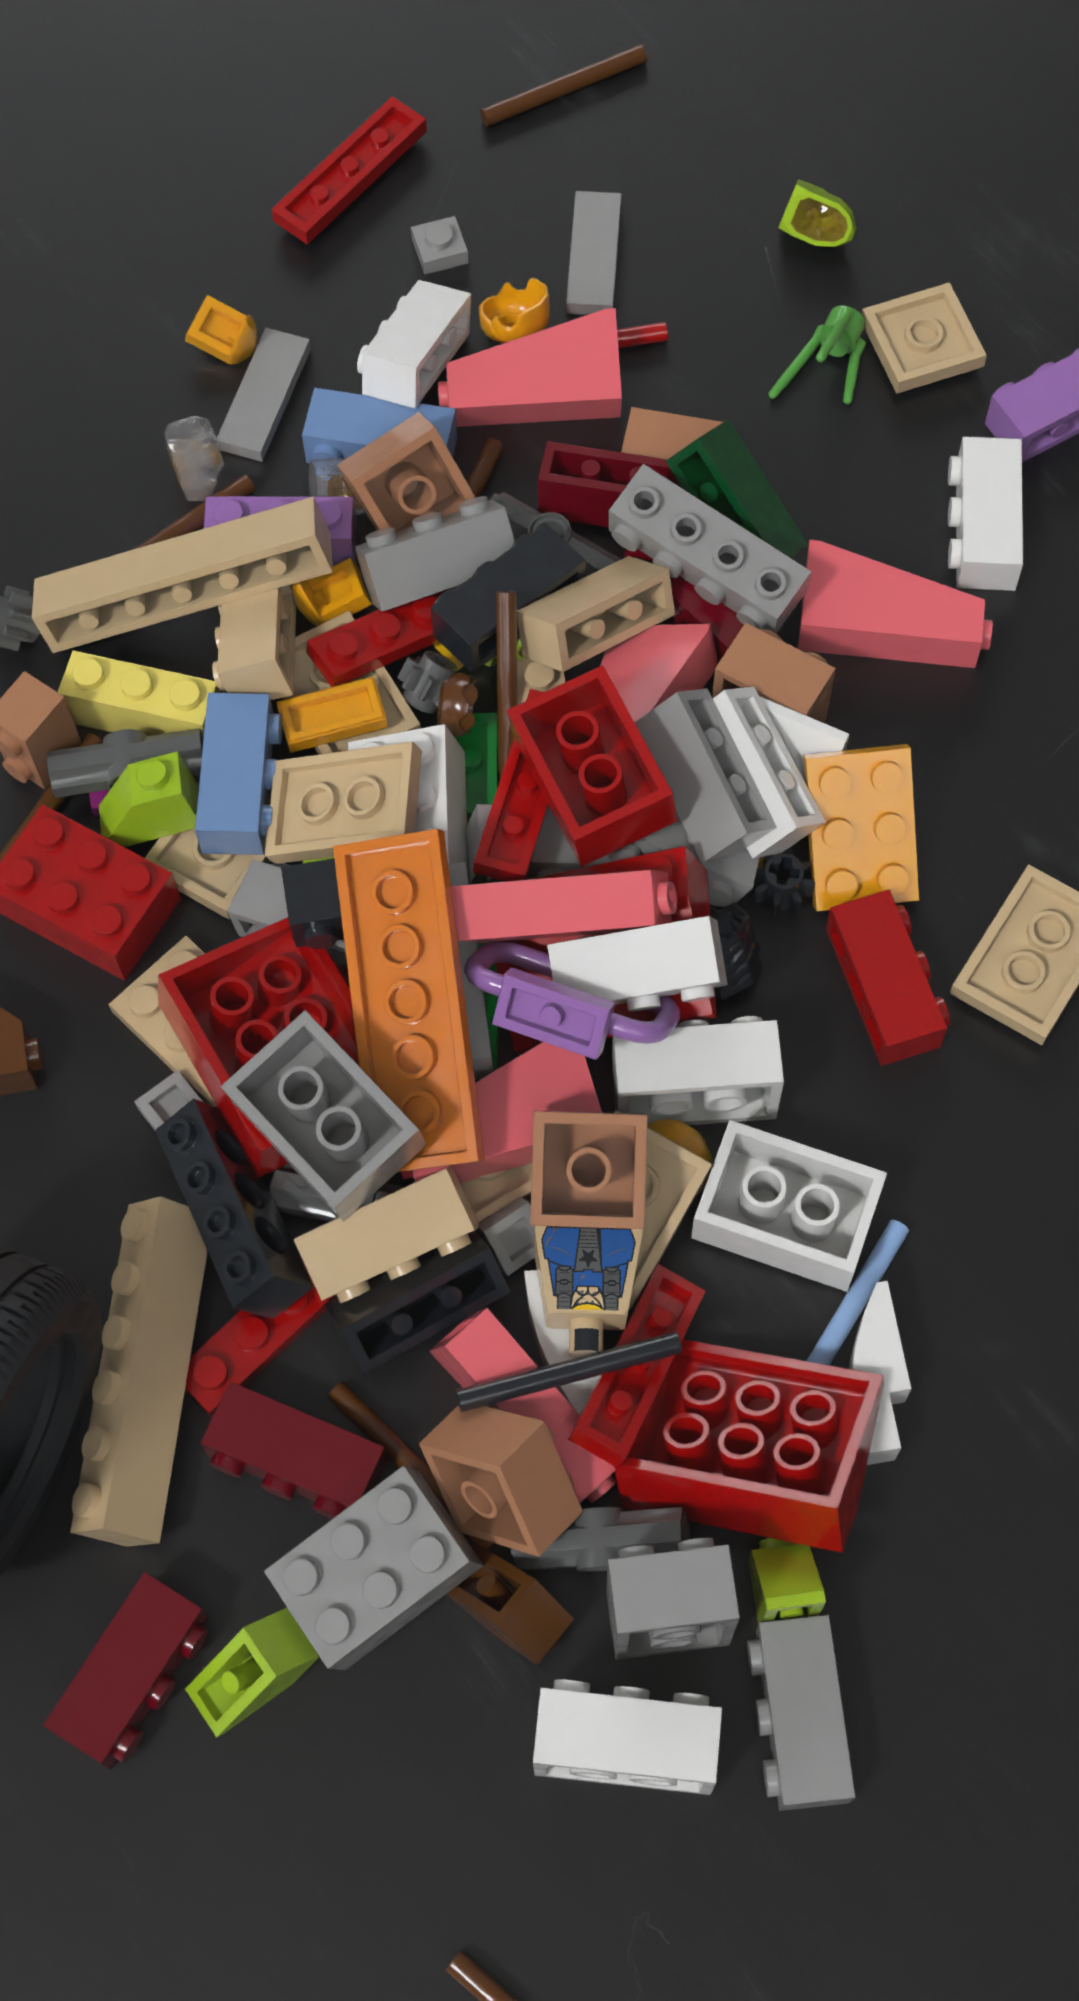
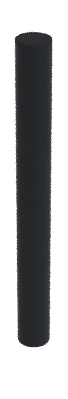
[455,1331,682,1412]

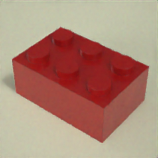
[506,665,678,867]
[0,804,181,981]

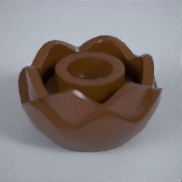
[437,673,478,737]

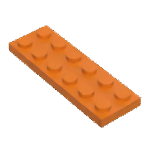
[333,829,485,1172]

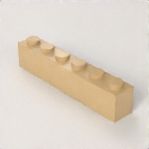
[32,496,333,653]
[70,1196,208,1547]

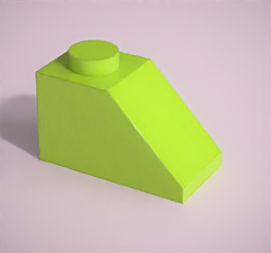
[99,751,199,847]
[748,1538,826,1624]
[185,1608,319,1738]

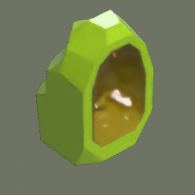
[778,179,856,247]

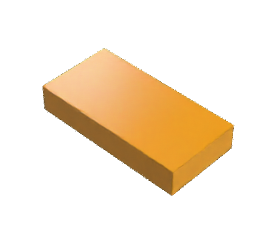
[276,676,388,753]

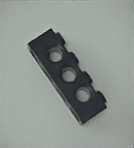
[155,1098,314,1319]

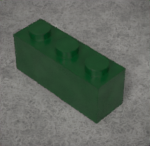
[665,419,808,558]

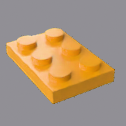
[803,744,919,911]

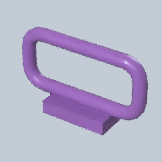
[464,941,681,1060]

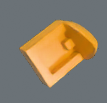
[185,295,257,365]
[292,558,372,626]

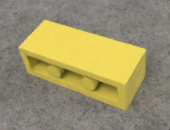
[58,651,220,740]

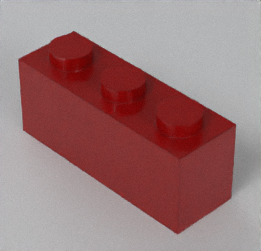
[826,889,950,1066]

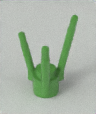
[768,305,866,404]

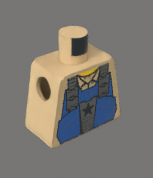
[534,1226,642,1358]

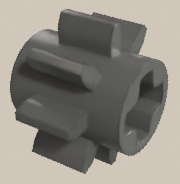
[0,585,40,651]
[397,651,458,714]

